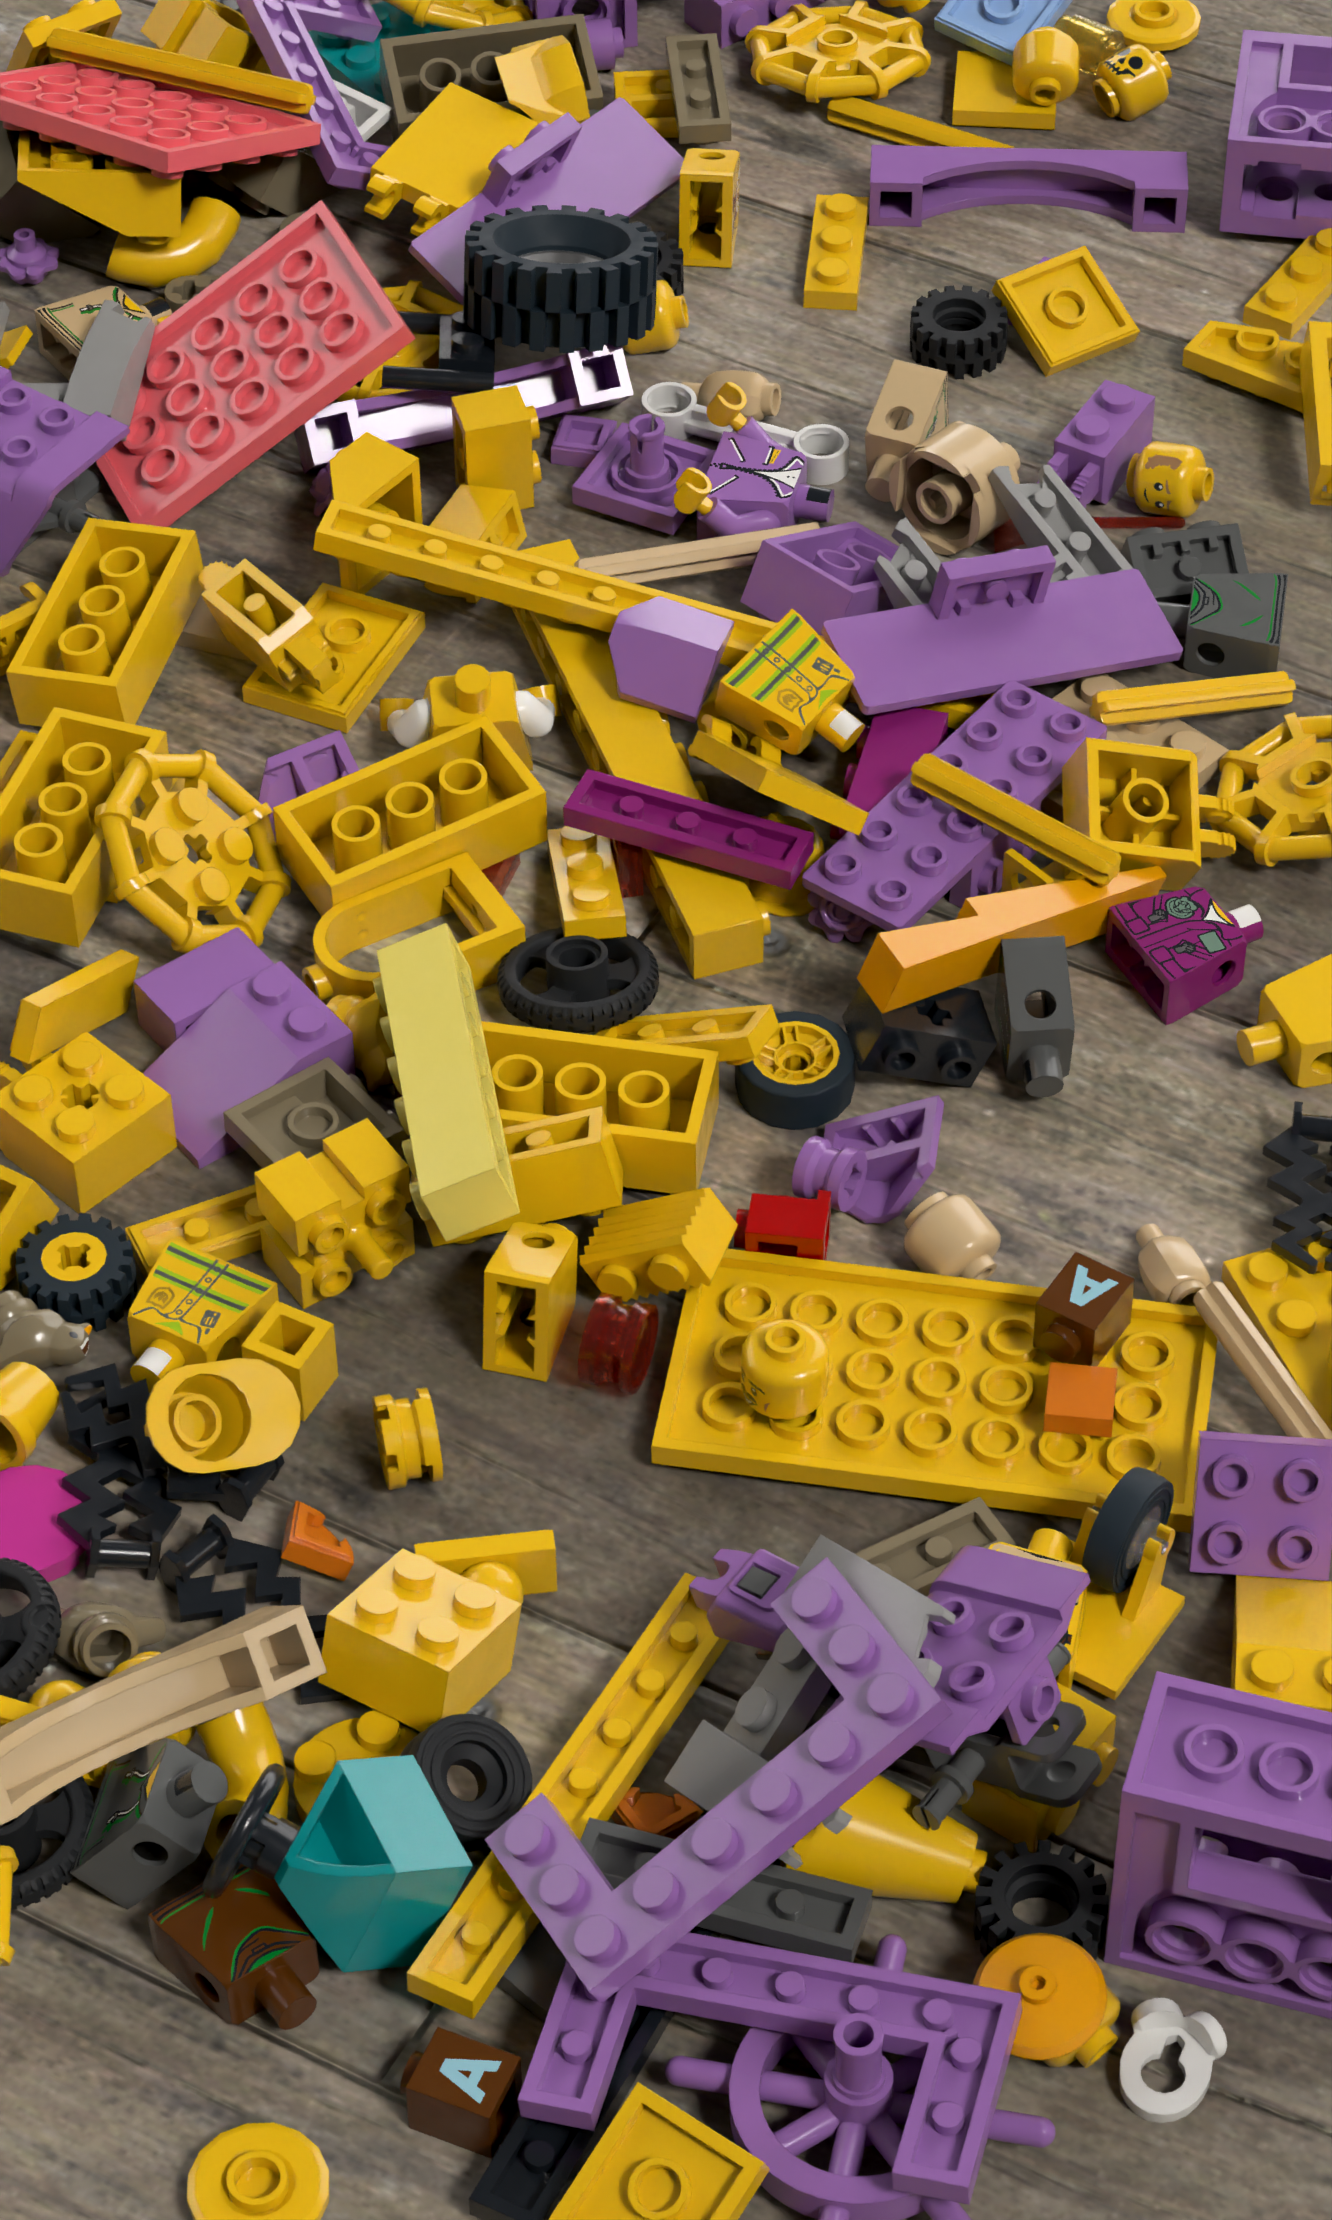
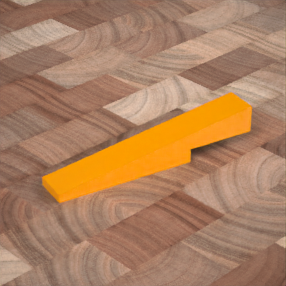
[857,866,1167,1014]

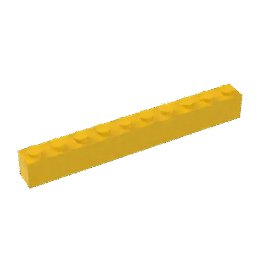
[512,539,771,980]

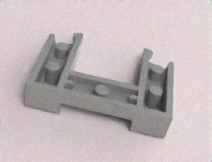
[0,300,155,441]
[873,465,1133,609]
[664,1534,956,1869]

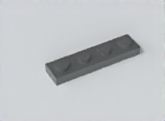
[580,1818,873,1963]

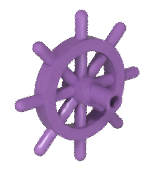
[665,1934,1056,2220]

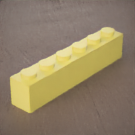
[373,923,520,1242]

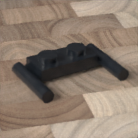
[382,311,495,393]

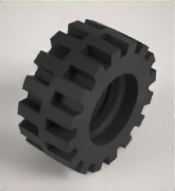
[910,285,1008,379]

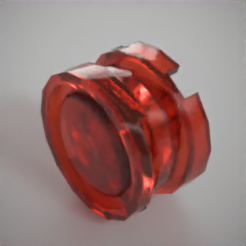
[578,1292,659,1395]

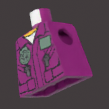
[1105,886,1264,1025]

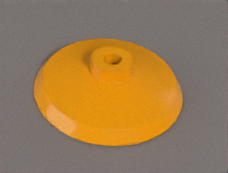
[972,1933,1107,2060]

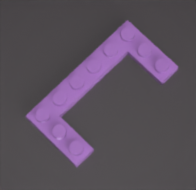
[236,0,390,191]
[484,1557,953,2004]
[518,1932,1022,2205]

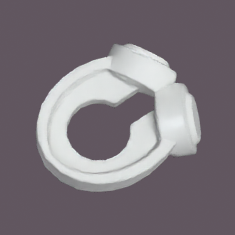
[1119,1998,1227,2123]

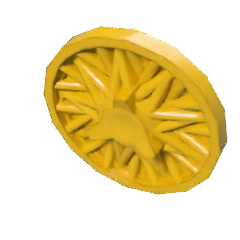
[1106,0,1201,52]
[187,2122,330,2220]

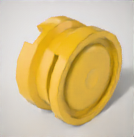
[372,1387,443,1490]

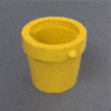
[0,1362,60,1471]

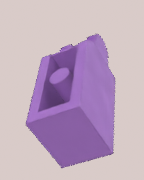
[1037,379,1155,508]

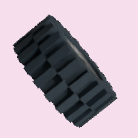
[463,205,658,353]

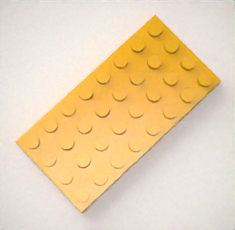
[651,1248,1218,1533]

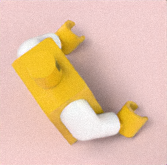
[380,664,562,771]

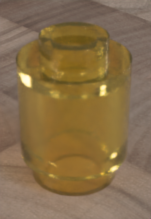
[1053,14,1127,77]

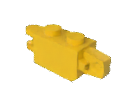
[198,558,340,694]

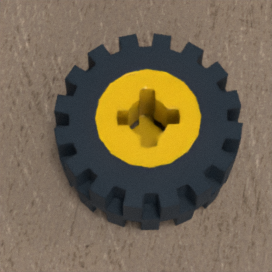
[15,1213,137,1332]

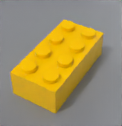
[6,518,204,727]
[0,707,172,948]
[273,715,548,917]
[481,1021,719,1194]

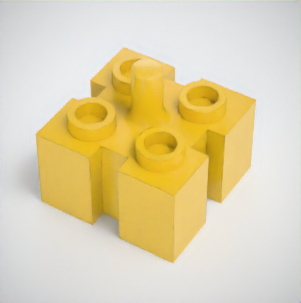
[140,0,272,75]
[254,1118,415,1309]

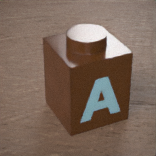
[1033,1252,1135,1366]
[400,2027,522,2159]

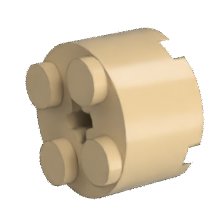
[889,421,1020,555]

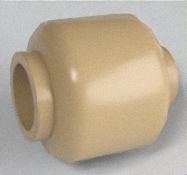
[904,1191,1001,1280]

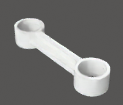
[642,382,849,485]

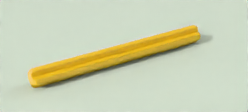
[46,27,316,115]

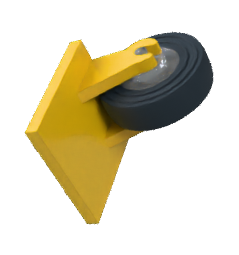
[1068,1467,1185,1700]

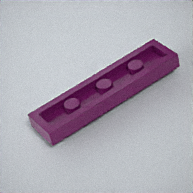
[563,769,814,890]

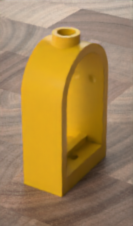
[302,852,526,1005]

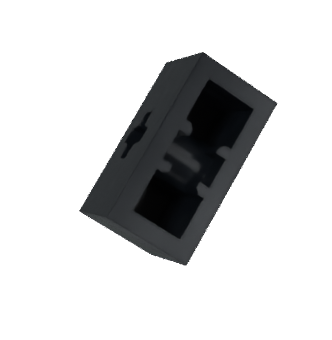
[842,984,997,1088]

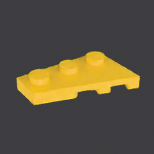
[1182,320,1332,413]

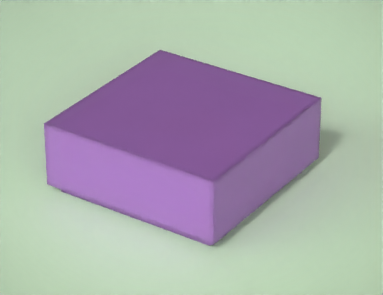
[551,414,617,468]

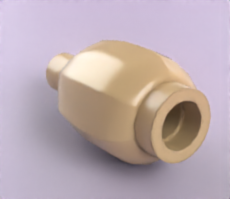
[681,370,781,421]
[1136,1224,1211,1306]

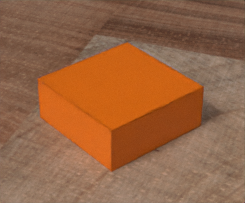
[1043,1362,1118,1438]

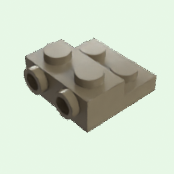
[223,1056,407,1168]

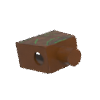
[148,1864,320,2030]

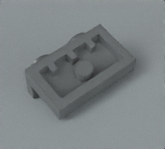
[1121,520,1249,604]

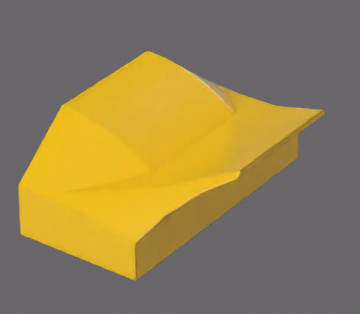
[494,35,590,124]

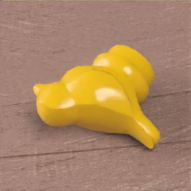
[326,992,395,1092]

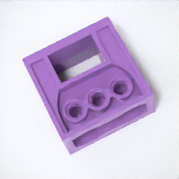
[1219,30,1332,239]
[1104,1671,1332,2019]

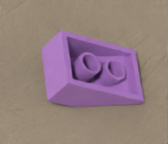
[740,521,899,636]
[143,961,356,1169]

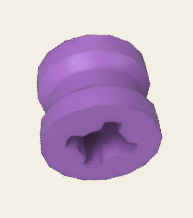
[792,1136,868,1212]

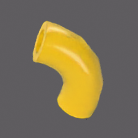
[106,197,241,288]
[195,1702,289,1860]

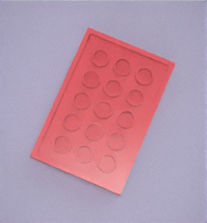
[0,61,321,179]
[96,200,416,527]

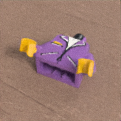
[674,382,834,540]

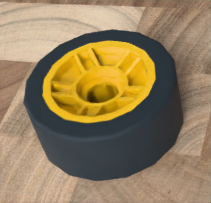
[735,1011,856,1130]

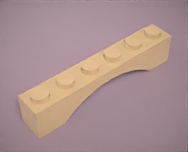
[0,1605,327,1825]

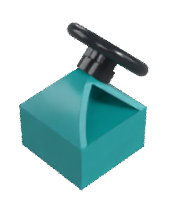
[202,1755,473,1973]

